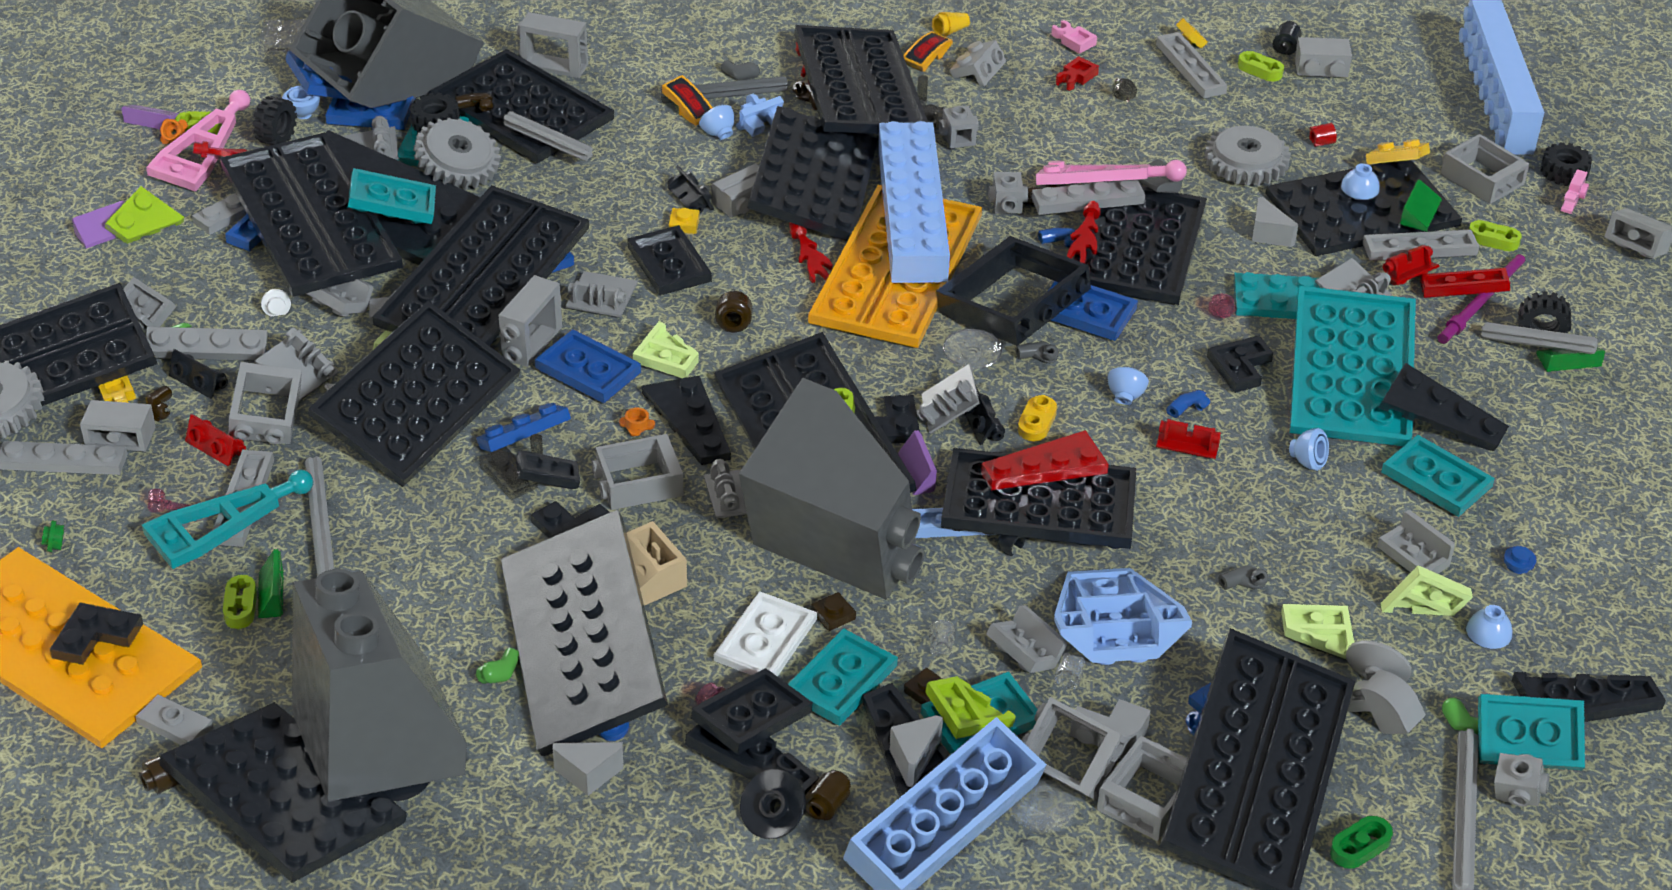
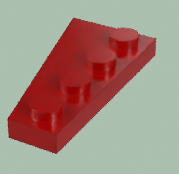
[981,430,1109,490]

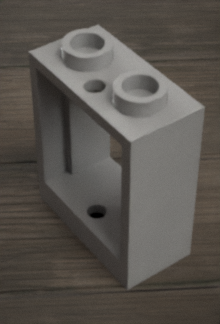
[517,12,588,78]
[1440,134,1530,204]
[499,275,562,367]
[229,362,302,444]
[591,434,684,510]
[1021,697,1129,801]
[1097,736,1187,841]

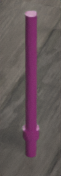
[1437,254,1525,344]

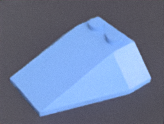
[1054,568,1192,665]

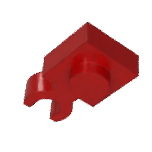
[1056,56,1099,91]

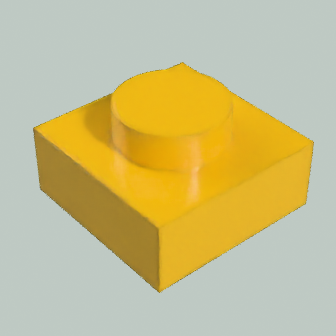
[1176,18,1208,48]
[669,208,700,234]

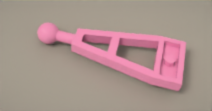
[146,90,250,192]
[1036,160,1187,185]

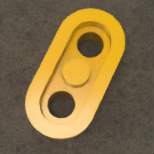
[1018,395,1057,441]

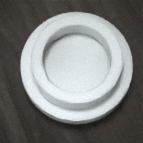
[261,289,291,316]

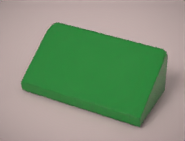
[1400,180,1442,231]
[1536,347,1605,372]
[258,549,284,618]

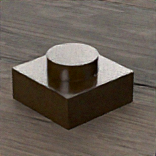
[811,592,856,631]
[903,667,943,705]

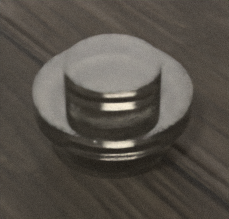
[1112,78,1138,102]

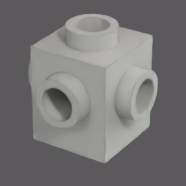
[939,106,979,149]
[988,172,1028,214]
[1494,753,1549,807]

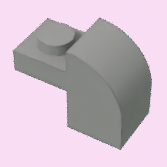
[1347,670,1426,734]
[1070,699,1151,759]

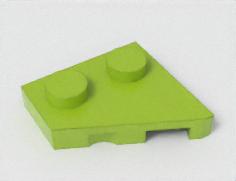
[105,186,184,244]
[925,676,1016,739]

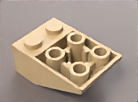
[626,521,687,606]

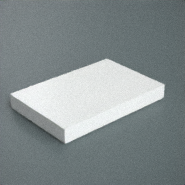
[714,591,817,676]

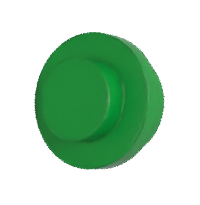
[41,520,65,553]

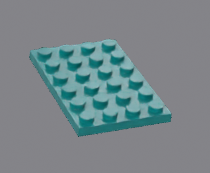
[1289,286,1416,446]

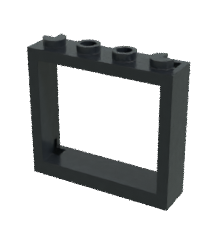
[936,236,1091,346]

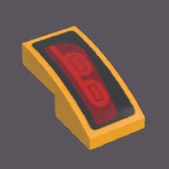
[903,31,953,72]
[662,75,712,126]

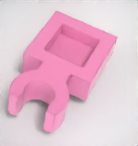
[1052,20,1097,54]
[1561,169,1589,214]

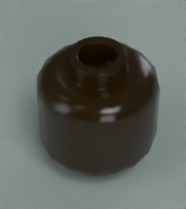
[715,290,753,333]

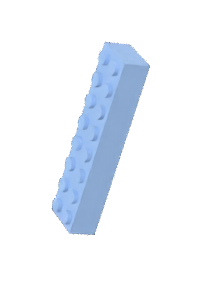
[1459,0,1544,155]
[878,121,950,283]

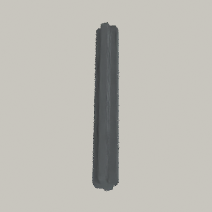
[661,76,788,103]

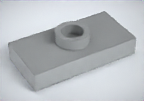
[135,695,213,745]

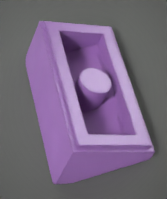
[122,105,180,129]
[72,201,125,249]
[898,430,937,495]

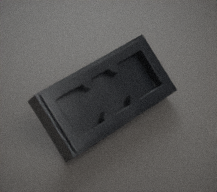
[516,450,580,489]

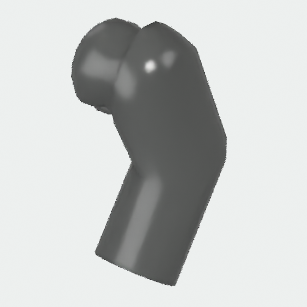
[721,60,760,81]
[1015,341,1059,363]
[1218,565,1269,590]

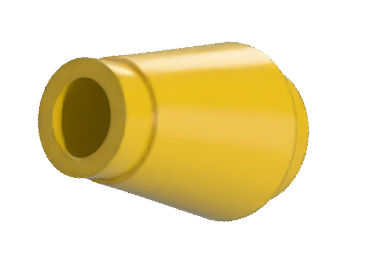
[932,12,970,37]

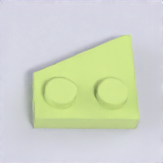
[633,321,699,378]
[1281,604,1354,660]

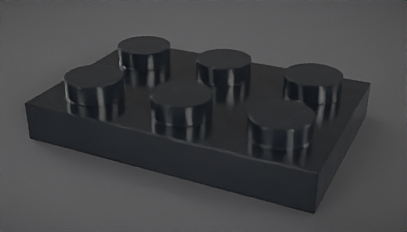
[627,225,712,296]
[691,668,813,755]

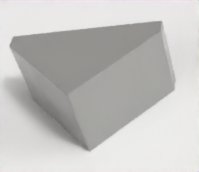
[1252,196,1298,247]
[890,715,943,787]
[553,742,624,796]

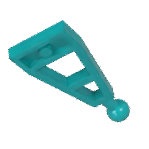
[142,470,314,569]

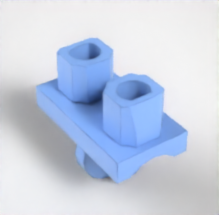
[736,93,784,137]

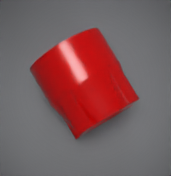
[1309,123,1337,147]

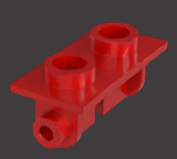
[1382,245,1440,285]
[185,414,246,466]
[1156,419,1221,459]

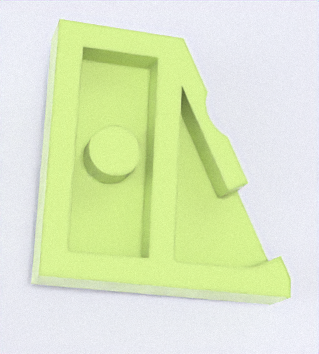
[1381,565,1473,616]

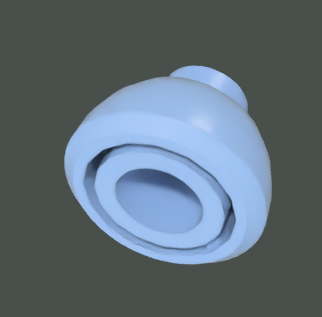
[282,85,320,119]
[699,105,734,140]
[1341,163,1380,200]
[1108,367,1149,405]
[1289,428,1329,471]
[1466,605,1513,649]

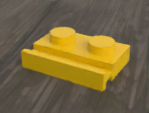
[1366,139,1430,164]

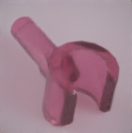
[148,489,191,513]

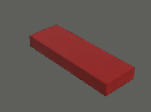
[1420,268,1510,298]

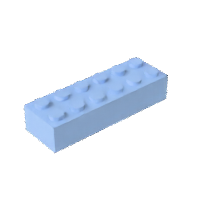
[843,717,1046,890]

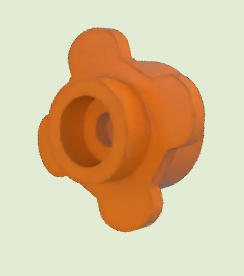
[160,119,188,144]
[619,407,655,436]

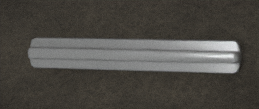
[503,111,593,161]
[1482,322,1598,354]

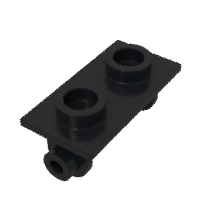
[668,166,714,214]
[168,349,228,399]
[964,387,1005,445]

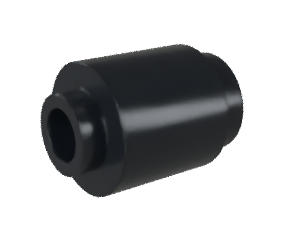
[1272,21,1302,55]

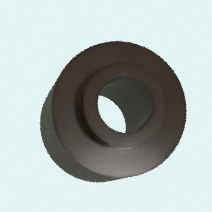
[139,749,180,795]
[805,770,851,821]

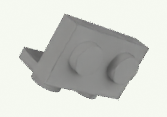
[950,40,1006,86]
[123,277,177,329]
[307,279,373,316]
[1377,510,1455,574]
[986,605,1067,673]

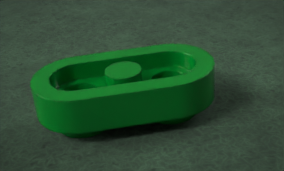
[1330,816,1393,869]

